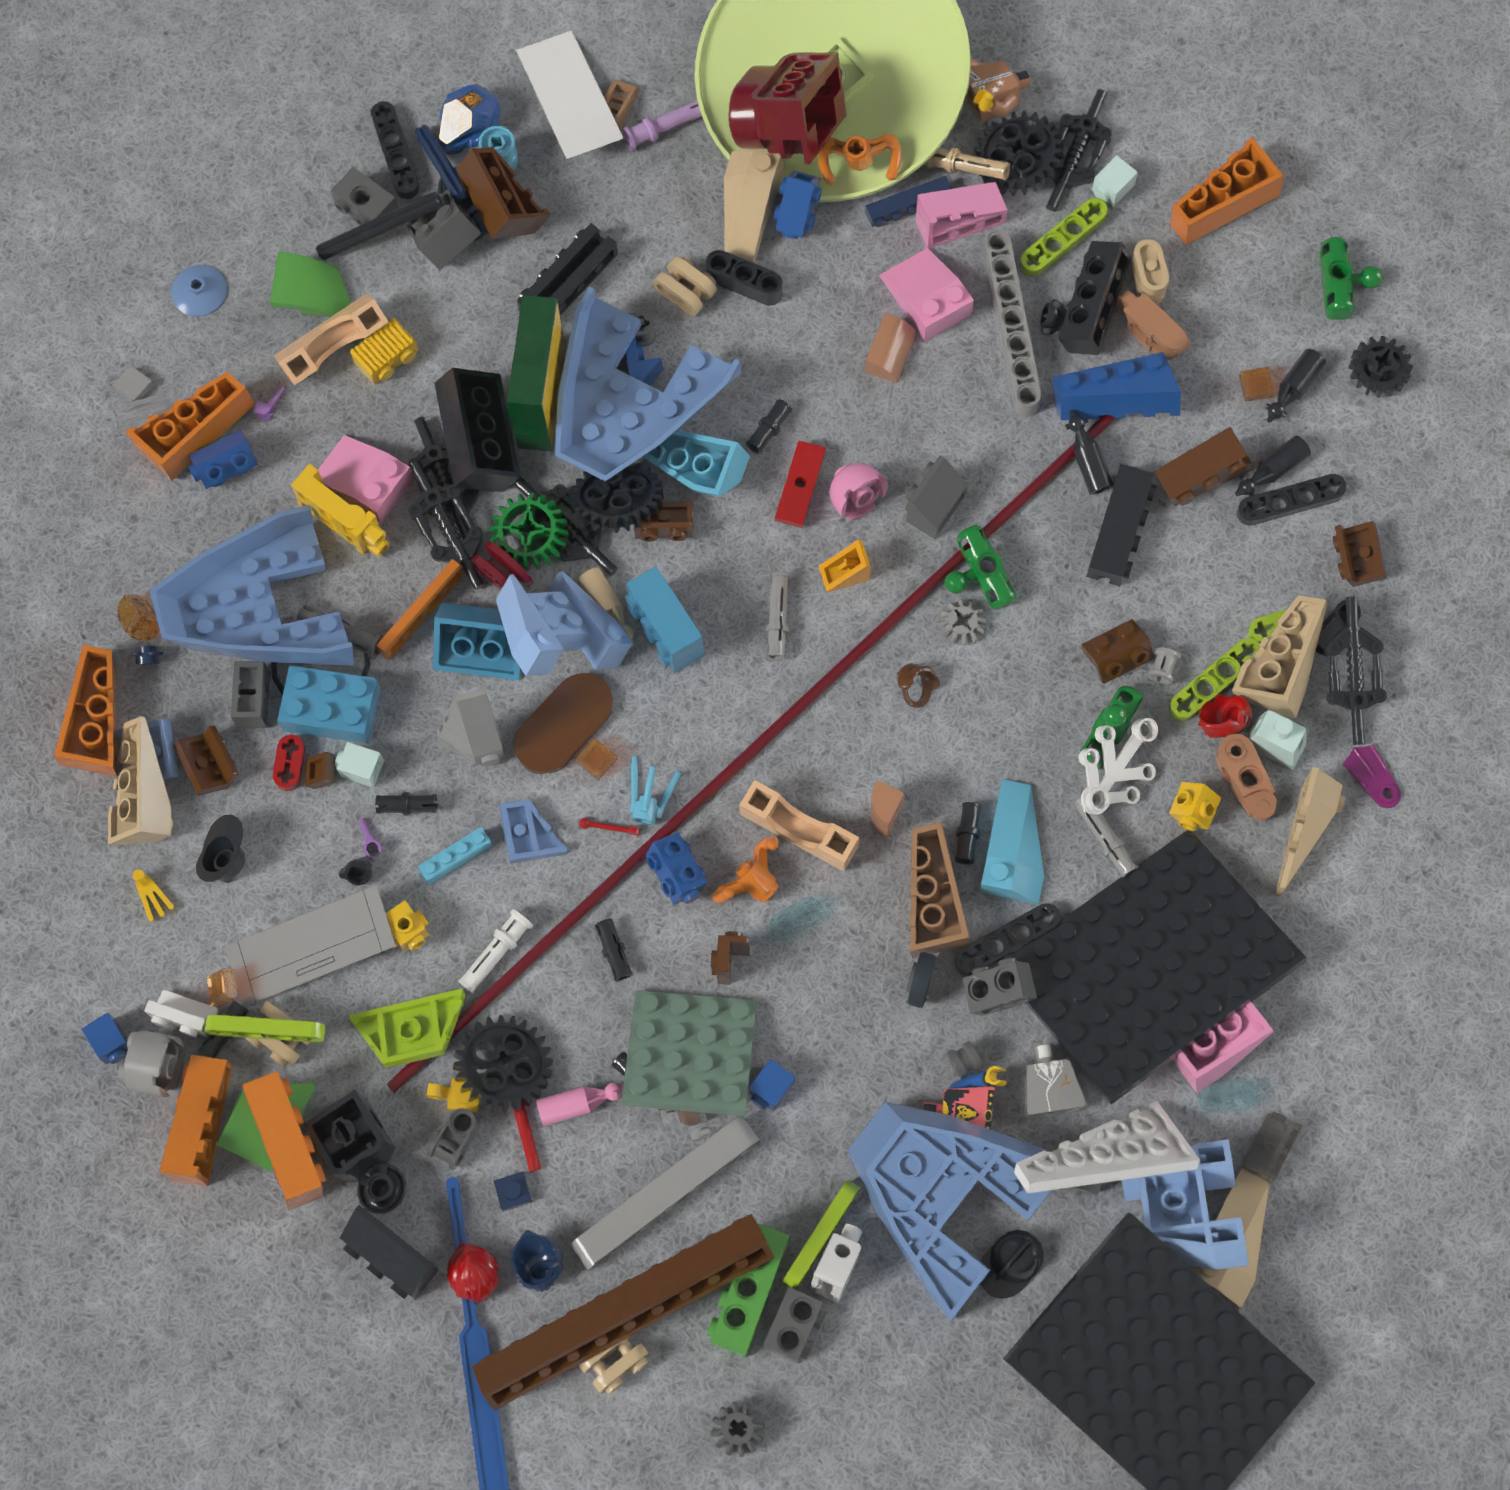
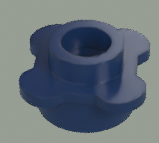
[131,646,163,665]

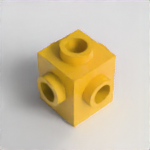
[1169,782,1221,831]
[386,900,429,953]

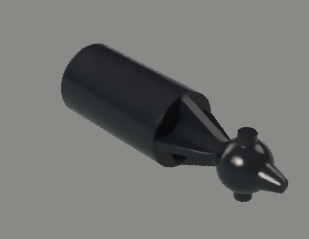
[1265,348,1326,423]
[1065,410,1114,495]
[1235,435,1311,497]

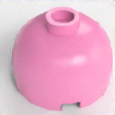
[829,463,888,520]

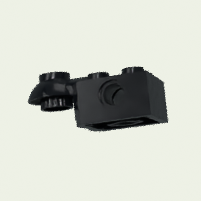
[303,1089,406,1214]

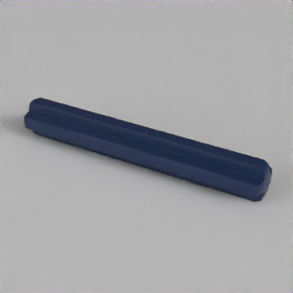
[415,125,468,201]

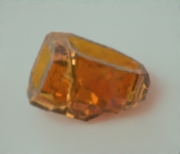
[117,595,160,642]

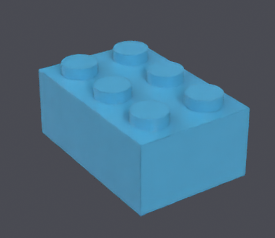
[625,566,704,673]
[277,665,381,744]

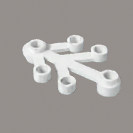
[1079,718,1158,815]

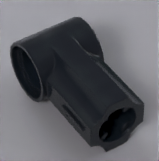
[1316,600,1361,657]

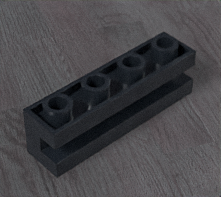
[517,223,618,316]
[1086,464,1157,587]

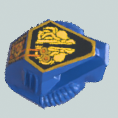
[438,84,501,154]

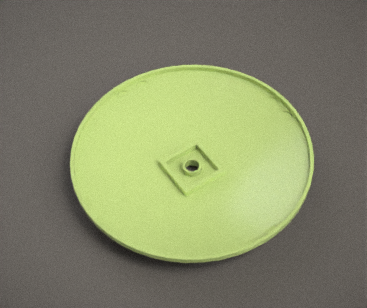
[695,0,971,202]

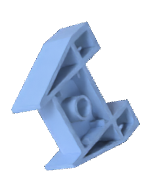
[496,571,633,676]
[1121,1139,1249,1269]

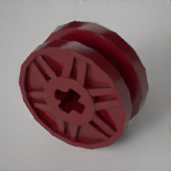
[471,541,534,591]

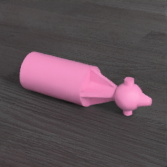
[536,1082,623,1127]

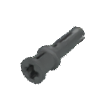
[297,605,384,660]

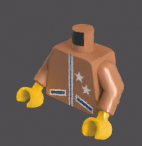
[966,58,1031,123]

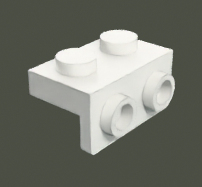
[144,990,219,1038]

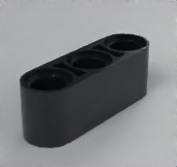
[706,250,783,306]

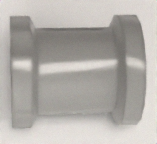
[1147,647,1181,685]

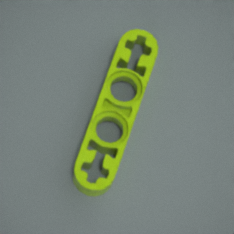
[1020,198,1108,277]
[1169,638,1260,722]
[205,1015,326,1043]
[783,1179,861,1290]

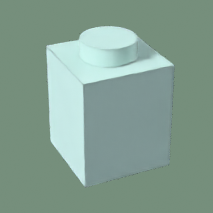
[1092,155,1138,207]
[335,742,384,788]

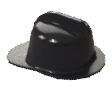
[196,814,245,883]
[980,1229,1044,1299]

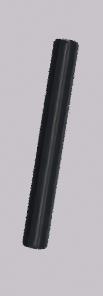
[316,192,442,260]

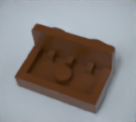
[634,501,693,542]
[1333,521,1387,587]
[1081,619,1153,684]
[173,725,239,796]
[711,931,750,985]

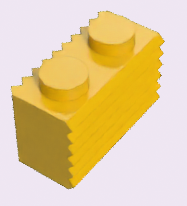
[350,318,419,385]

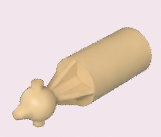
[577,567,634,647]

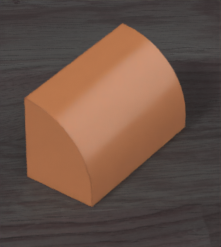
[865,312,916,383]
[870,780,904,840]

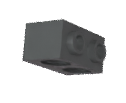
[231,661,270,728]
[962,958,1037,1016]
[763,1287,827,1364]

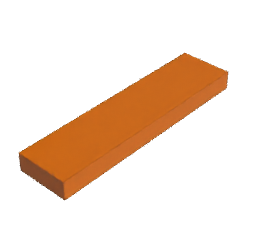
[376,559,464,660]

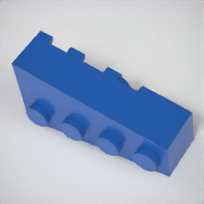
[1053,352,1181,421]

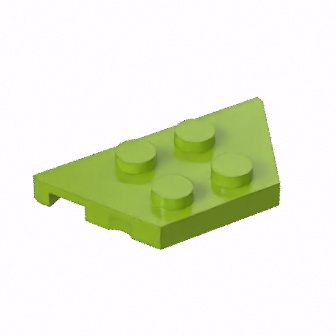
[349,988,465,1068]

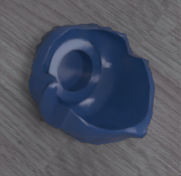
[510,1230,563,1292]

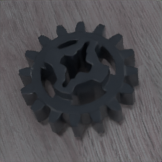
[1348,336,1413,398]

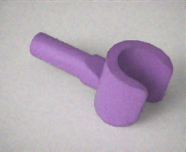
[254,386,286,420]
[358,818,382,857]

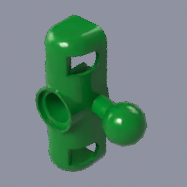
[1320,237,1383,320]
[945,525,1017,610]
[1080,686,1144,770]

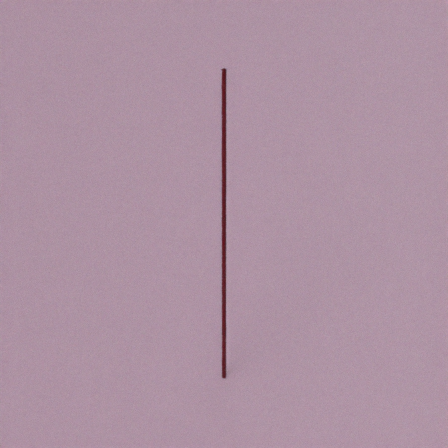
[386,415,1115,1093]

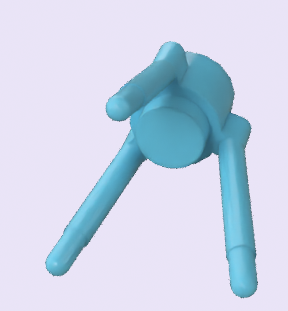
[629,755,681,825]

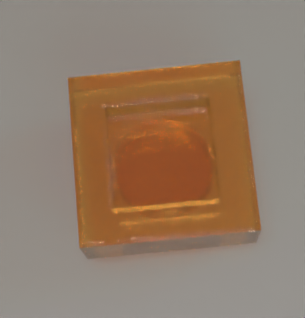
[1239,367,1275,402]
[575,738,618,781]
[207,968,237,1006]

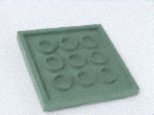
[622,990,757,1116]

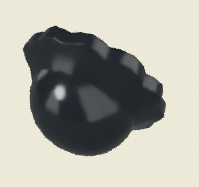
[1040,299,1067,334]
[338,856,374,886]

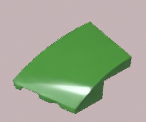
[270,251,351,317]
[216,1080,316,1172]

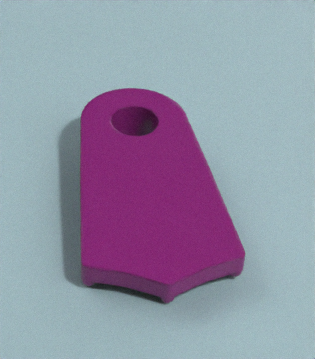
[1343,745,1401,809]

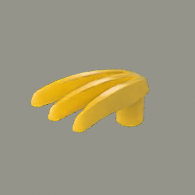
[132,869,174,922]

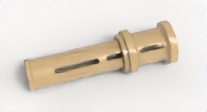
[925,148,1010,180]

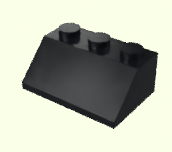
[340,1204,439,1300]

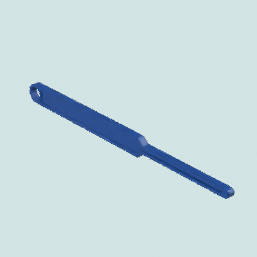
[446,1177,510,1490]

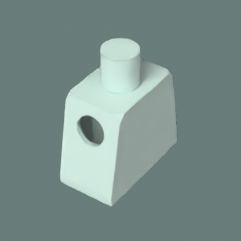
[1246,710,1307,770]

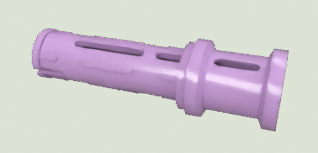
[621,100,702,151]

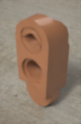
[1117,291,1190,360]
[1215,733,1277,822]

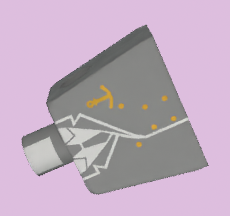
[1024,1045,1086,1120]

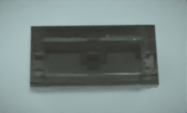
[1240,1112,1303,1184]

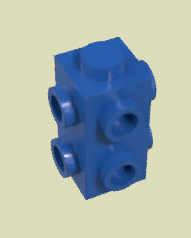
[774,170,822,239]
[188,430,258,489]
[645,832,707,905]

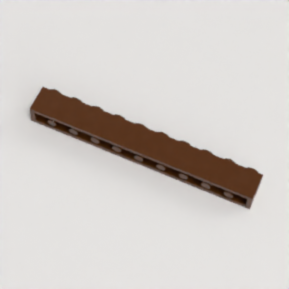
[471,1213,775,1411]

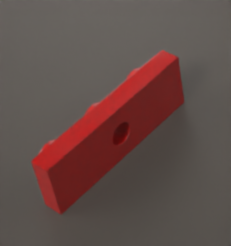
[775,440,826,528]

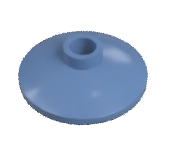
[171,265,227,316]

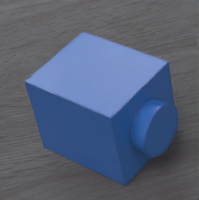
[82,1012,128,1064]
[748,1059,795,1111]

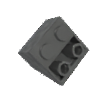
[407,189,481,270]
[905,455,968,539]

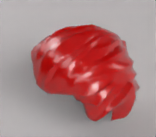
[1198,695,1252,739]
[446,1242,499,1302]

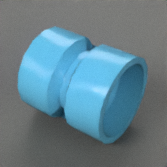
[479,126,518,170]

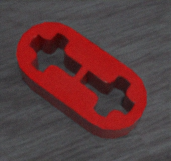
[273,734,306,792]

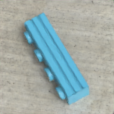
[417,827,493,886]

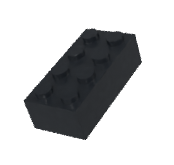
[434,367,521,492]

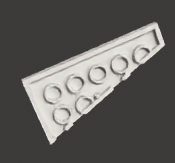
[1014,1101,1200,1193]

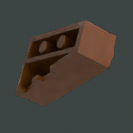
[456,147,551,239]
[1154,427,1255,506]

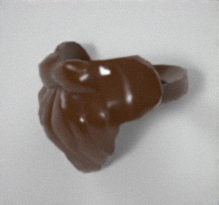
[897,663,940,708]

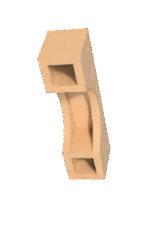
[273,293,389,385]
[739,780,859,872]

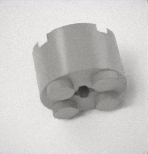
[118,1030,184,1098]

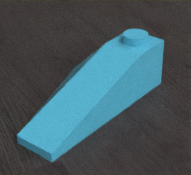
[642,430,750,497]
[979,779,1044,905]

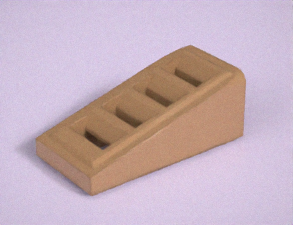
[604,79,639,132]

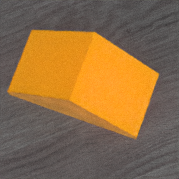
[818,540,871,592]

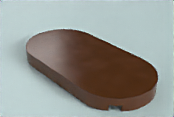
[514,673,613,774]

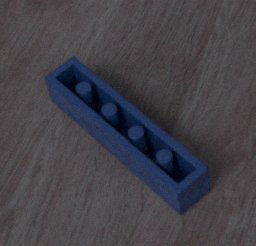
[865,175,952,227]

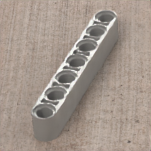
[984,229,1041,417]
[570,1116,761,1271]

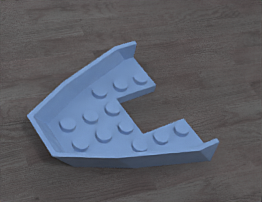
[555,287,742,481]
[149,505,354,666]
[847,1102,1052,1321]

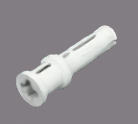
[458,909,533,994]

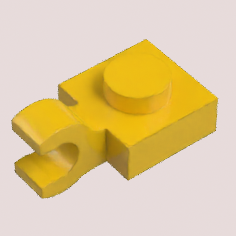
[426,1078,480,1114]

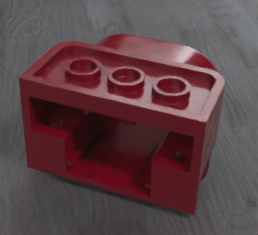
[728,52,847,164]

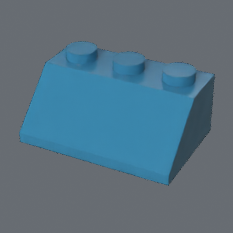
[433,603,521,680]

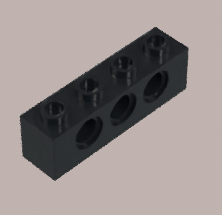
[1058,241,1132,355]

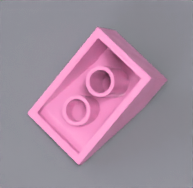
[880,248,974,342]
[318,435,414,524]
[1172,1002,1273,1093]

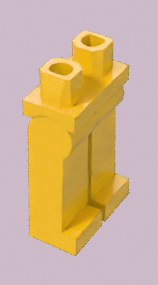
[291,463,390,558]

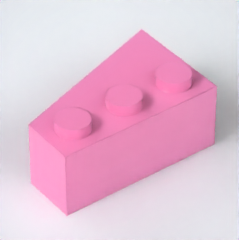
[916,182,1008,249]

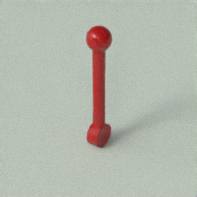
[579,817,641,836]

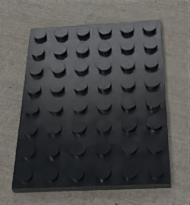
[997,830,1306,1105]
[1003,1212,1315,1490]

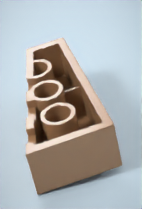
[910,822,971,958]

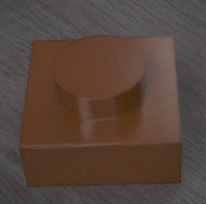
[305,752,335,789]

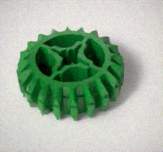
[490,492,569,571]

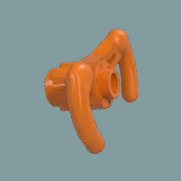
[818,134,902,185]
[712,835,779,904]

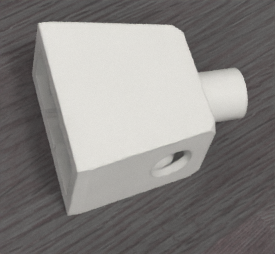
[810,1224,862,1304]

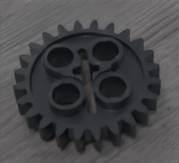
[974,110,1065,196]
[569,463,664,533]
[453,1015,553,1114]

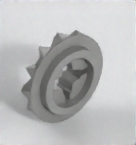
[939,599,986,645]

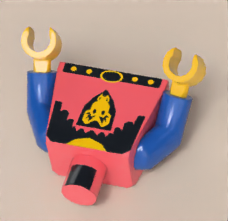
[923,1066,1007,1130]

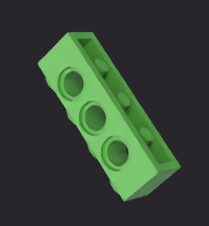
[707,1223,790,1358]

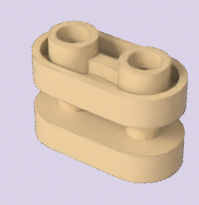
[1130,239,1169,304]
[652,256,717,316]
[245,1001,310,1067]
[578,1335,650,1395]

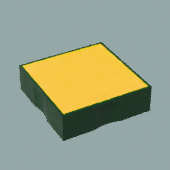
[506,295,566,452]

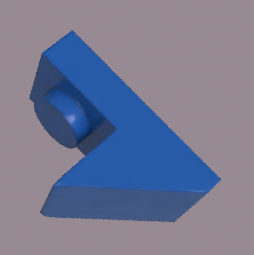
[626,337,664,386]

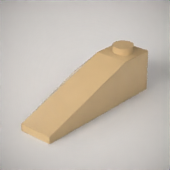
[724,149,785,263]
[1232,595,1327,718]
[108,716,173,845]
[1275,767,1345,896]
[1190,1168,1269,1309]

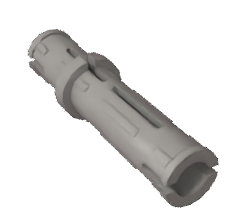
[765,572,789,661]
[1073,798,1139,878]

